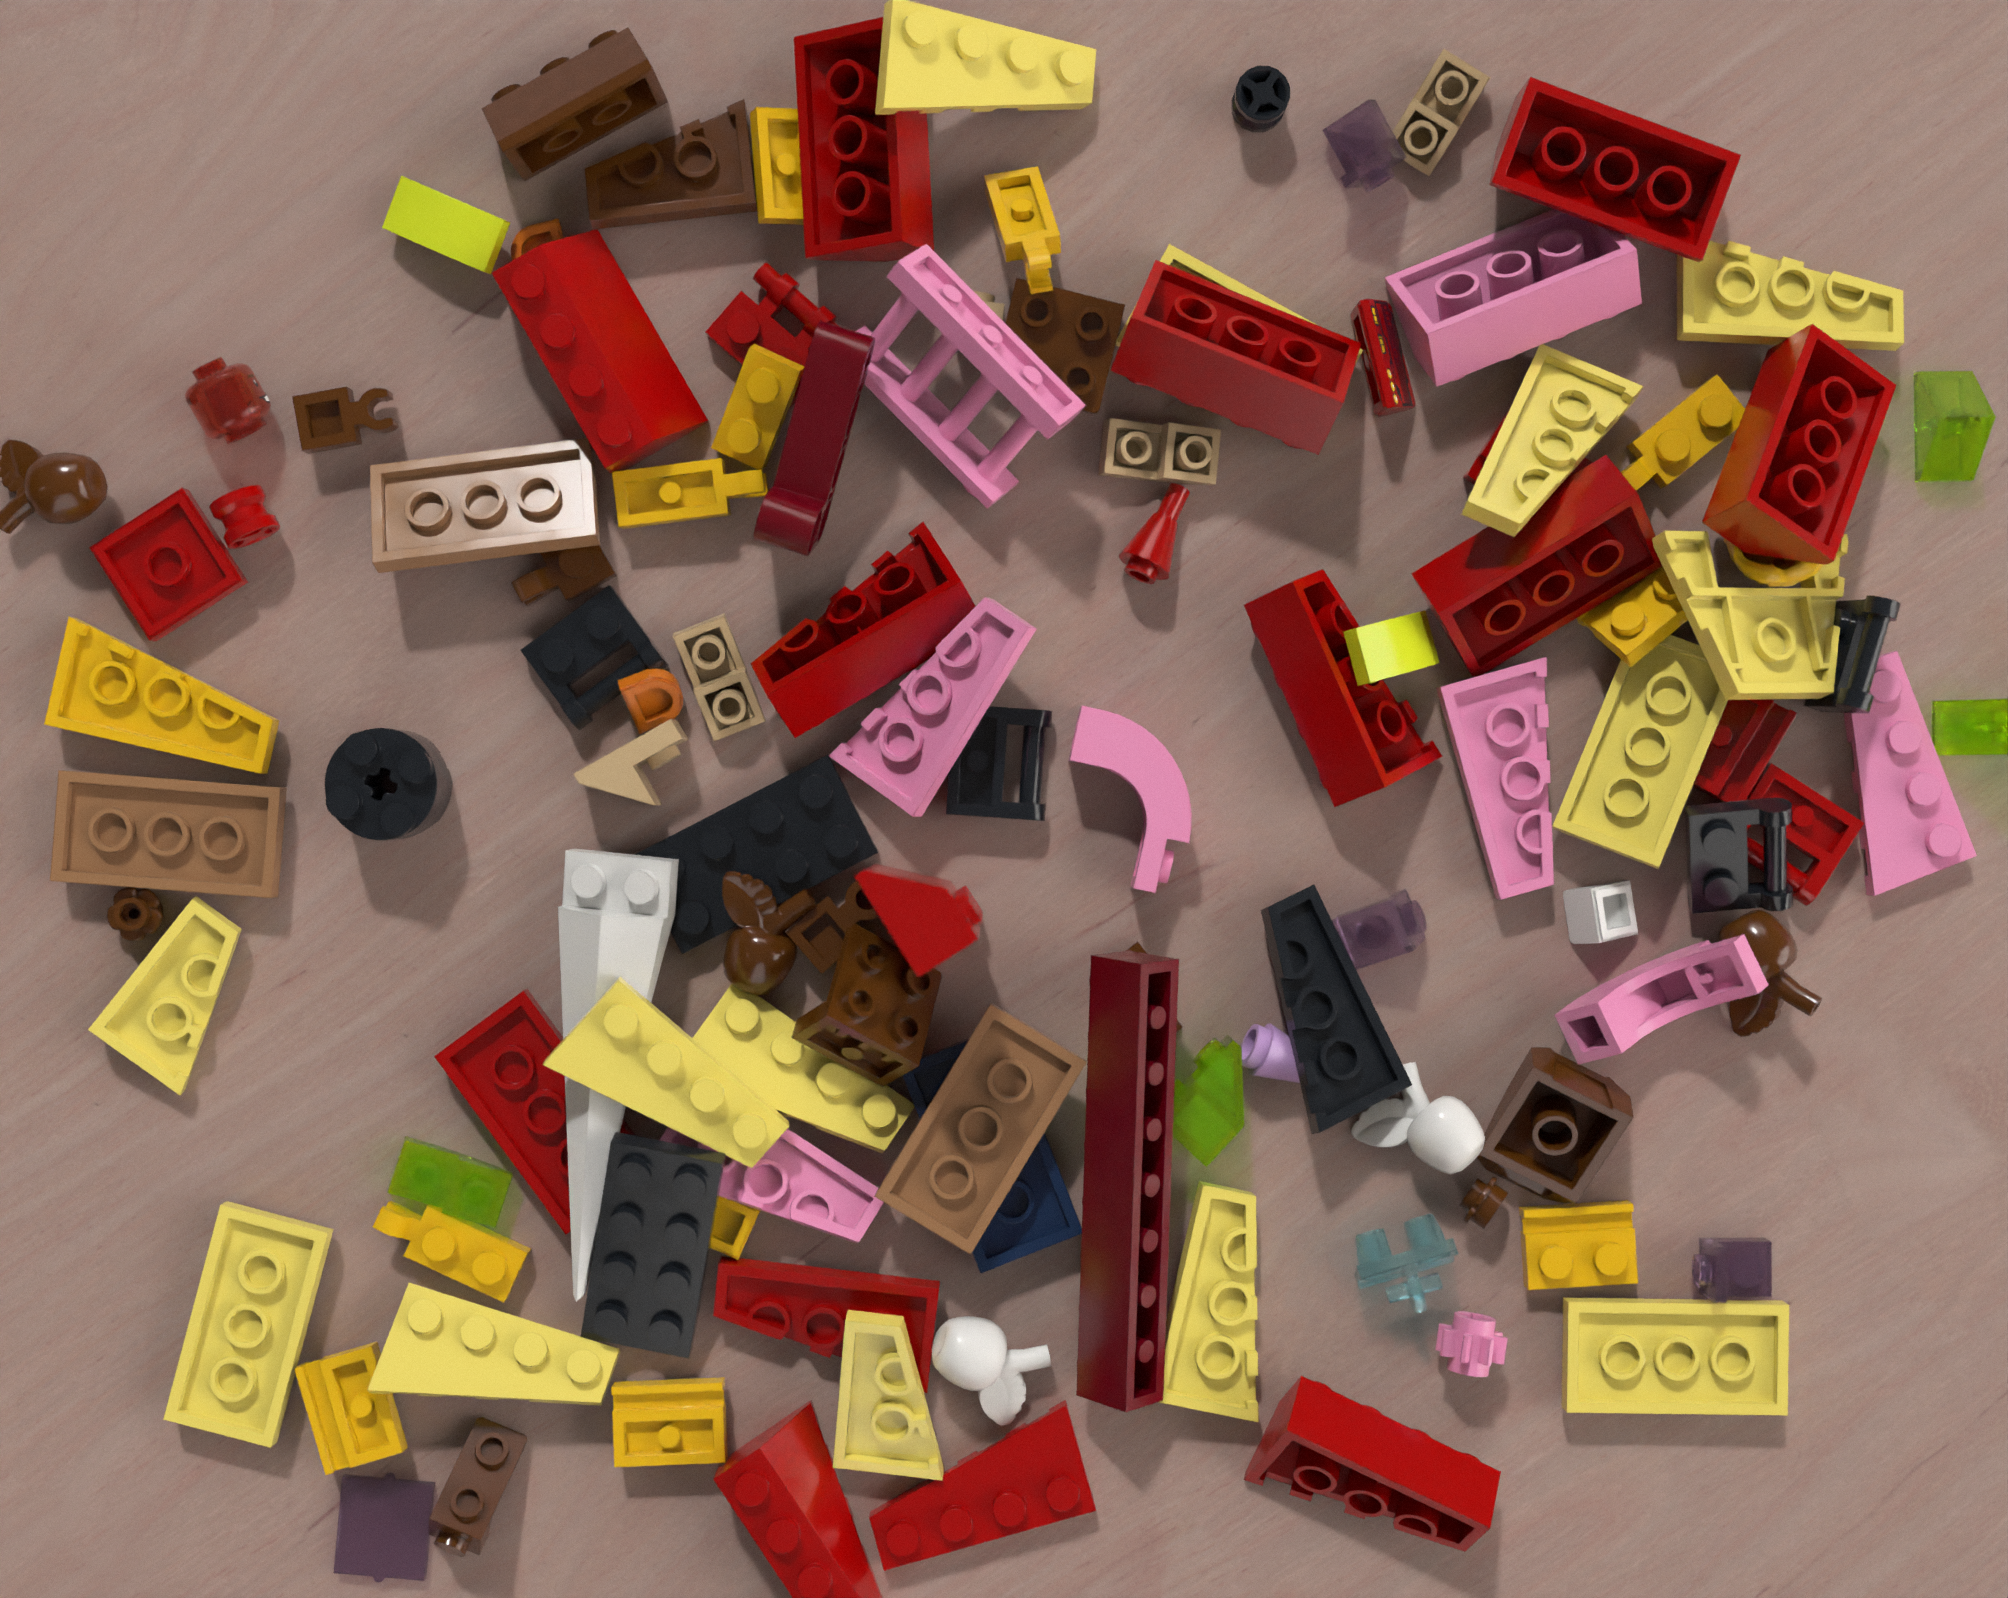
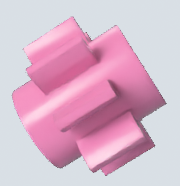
[1435,1311,1508,1377]

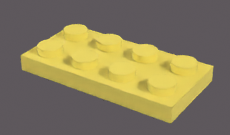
[1552,635,1728,869]
[163,1201,334,1448]
[1562,1297,1789,1416]

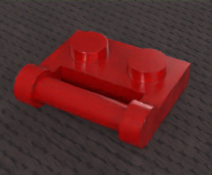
[1747,763,1864,906]

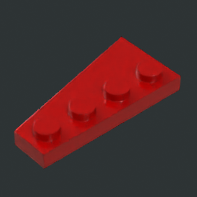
[713,1256,940,1393]
[869,1400,1096,1571]

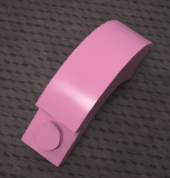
[1068,706,1192,893]
[1554,934,1768,1065]

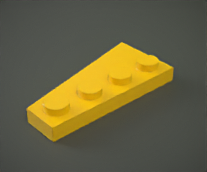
[44,616,280,774]

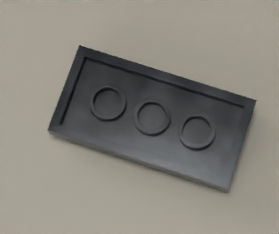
[635,755,879,954]
[581,1132,726,1359]

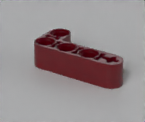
[753,321,875,556]

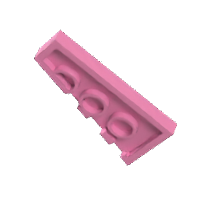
[829,597,1037,817]
[1436,657,1554,900]

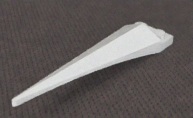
[558,848,679,1302]

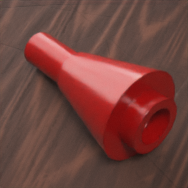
[1119,483,1190,584]

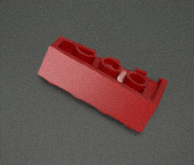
[750,522,976,738]
[1244,569,1443,807]
[1244,1376,1501,1552]
[713,1400,883,1598]

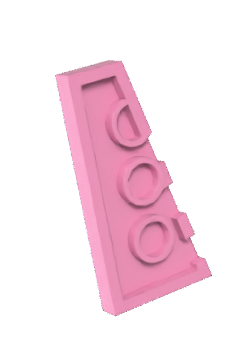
[1844,651,1977,896]
[660,1127,884,1244]

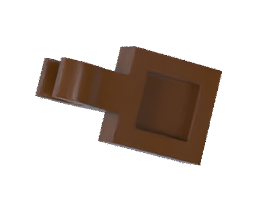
[511,545,617,606]

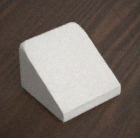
[1563,880,1638,944]

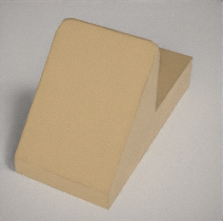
[574,719,689,805]

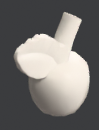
[1351,1062,1485,1174]
[932,1316,1051,1426]

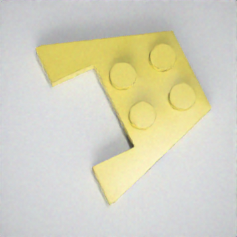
[1652,531,1848,700]

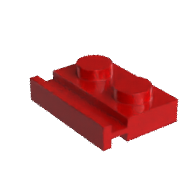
[1693,699,1797,802]

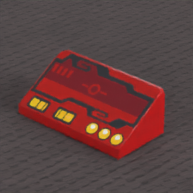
[1350,299,1416,418]

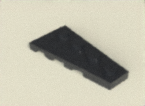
[1261,885,1412,1134]

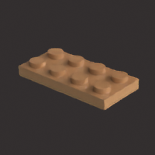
[370,438,600,573]
[50,770,287,898]
[874,1003,1087,1255]

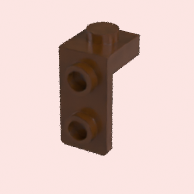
[428,1417,527,1557]

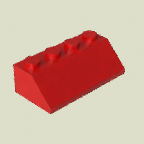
[794,17,934,262]
[1489,77,1741,263]
[492,229,709,474]
[1110,260,1361,455]
[1702,324,1896,565]
[1411,455,1663,677]
[854,863,983,977]

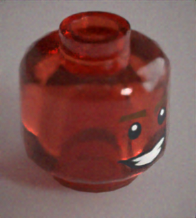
[185,357,271,445]

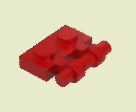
[705,262,840,408]

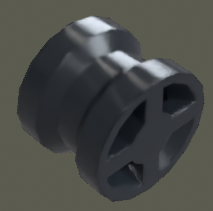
[1231,66,1290,133]

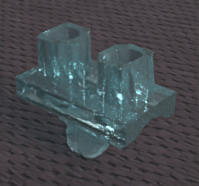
[1354,1214,1458,1313]

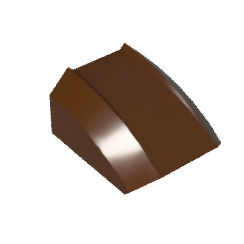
[1477,1047,1634,1205]

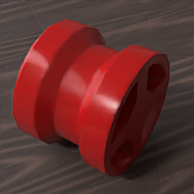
[209,485,280,549]

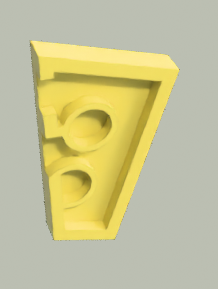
[88,896,242,1096]
[833,1310,944,1481]

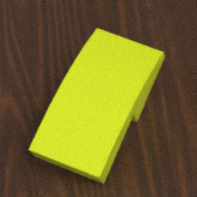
[382,176,511,275]
[1343,610,1440,686]

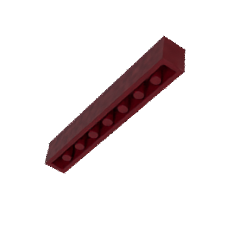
[1076,951,1179,1413]

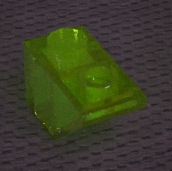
[1173,1035,1245,1167]

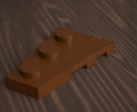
[584,99,757,230]

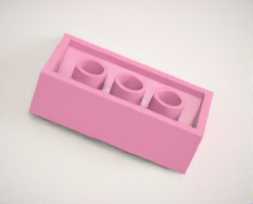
[1385,209,1642,387]

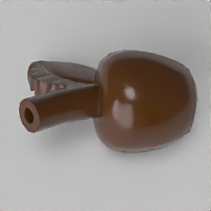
[0,440,108,534]
[722,871,817,995]
[1719,909,1822,1037]

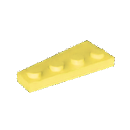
[875,0,1096,115]
[1677,241,1904,351]
[1461,344,1643,537]
[543,977,789,1168]
[693,984,915,1153]
[367,1283,620,1406]

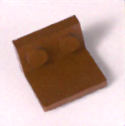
[998,278,1125,414]
[792,924,942,1087]

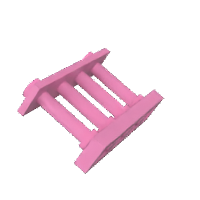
[856,244,1086,509]

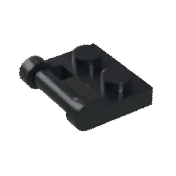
[520,585,669,730]
[1804,595,1901,713]
[946,706,1052,821]
[1685,798,1793,914]

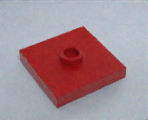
[89,487,248,642]

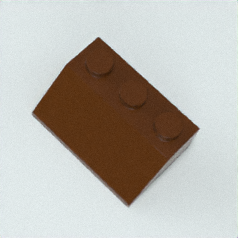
[482,27,668,181]

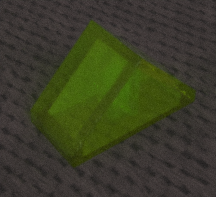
[1914,371,1996,482]
[1932,699,2008,756]

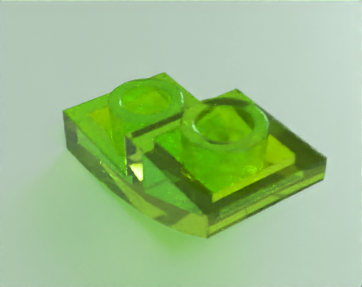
[387,1136,513,1228]

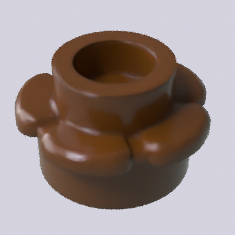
[107,887,163,941]
[1459,1177,1508,1229]

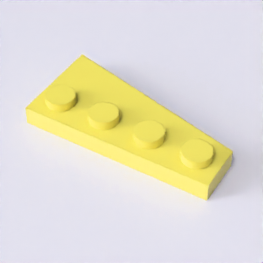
[1159,1181,1259,1423]

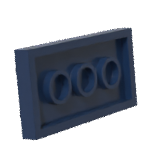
[903,1038,1082,1273]

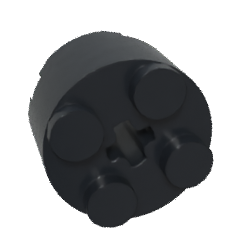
[325,728,452,840]

